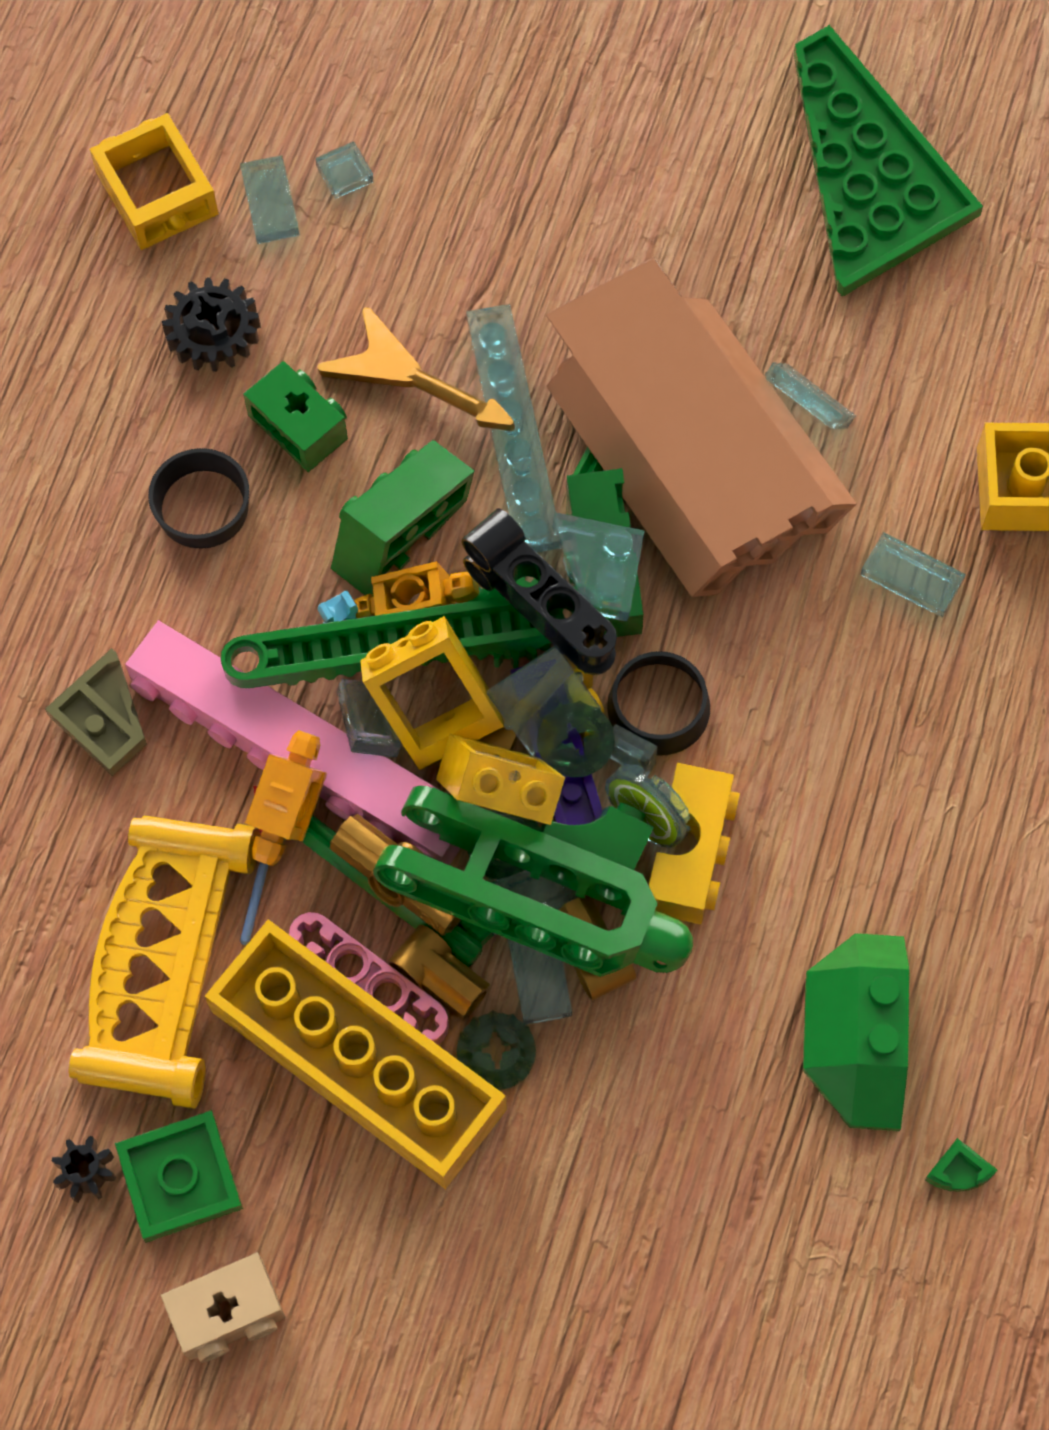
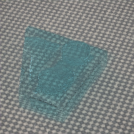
[552,512,644,621]

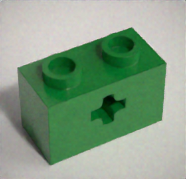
[243,360,348,472]

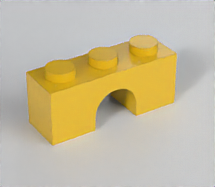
[649,762,740,925]

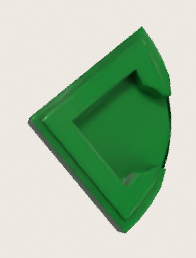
[925,1138,998,1192]

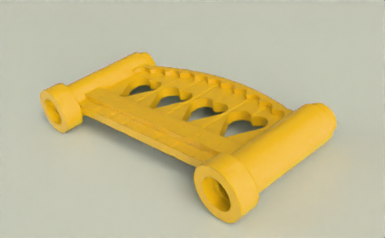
[68,815,260,1109]

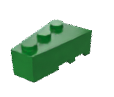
[331,440,475,597]
[559,468,644,637]

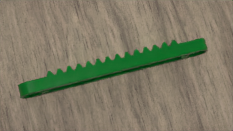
[221,586,600,688]

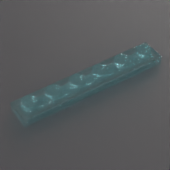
[466,304,562,552]

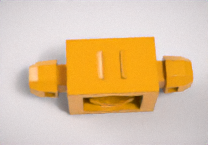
[354,561,479,618]
[245,730,327,866]

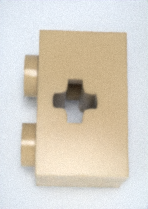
[161,1252,286,1363]

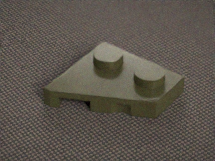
[45,648,147,776]

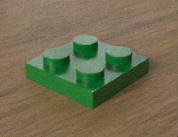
[115,1110,243,1243]

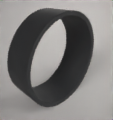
[148,448,249,549]
[607,651,710,756]

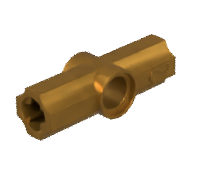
[330,814,461,936]

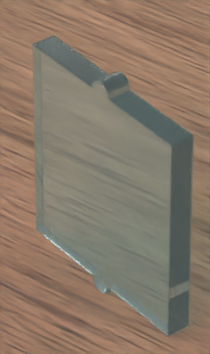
[486,645,601,756]

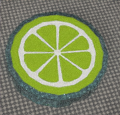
[605,764,691,848]

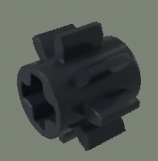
[51,1136,116,1202]

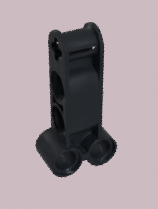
[461,508,617,675]

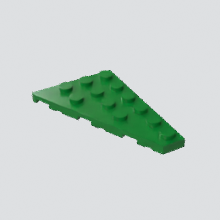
[793,25,983,297]

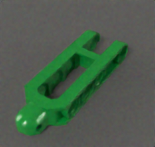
[373,786,694,977]

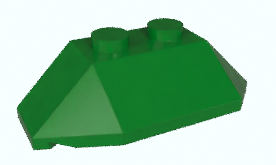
[803,933,910,1131]

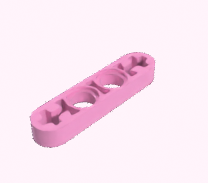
[289,912,449,1045]

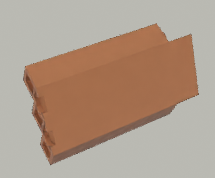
[545,257,857,597]

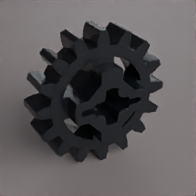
[162,277,261,372]

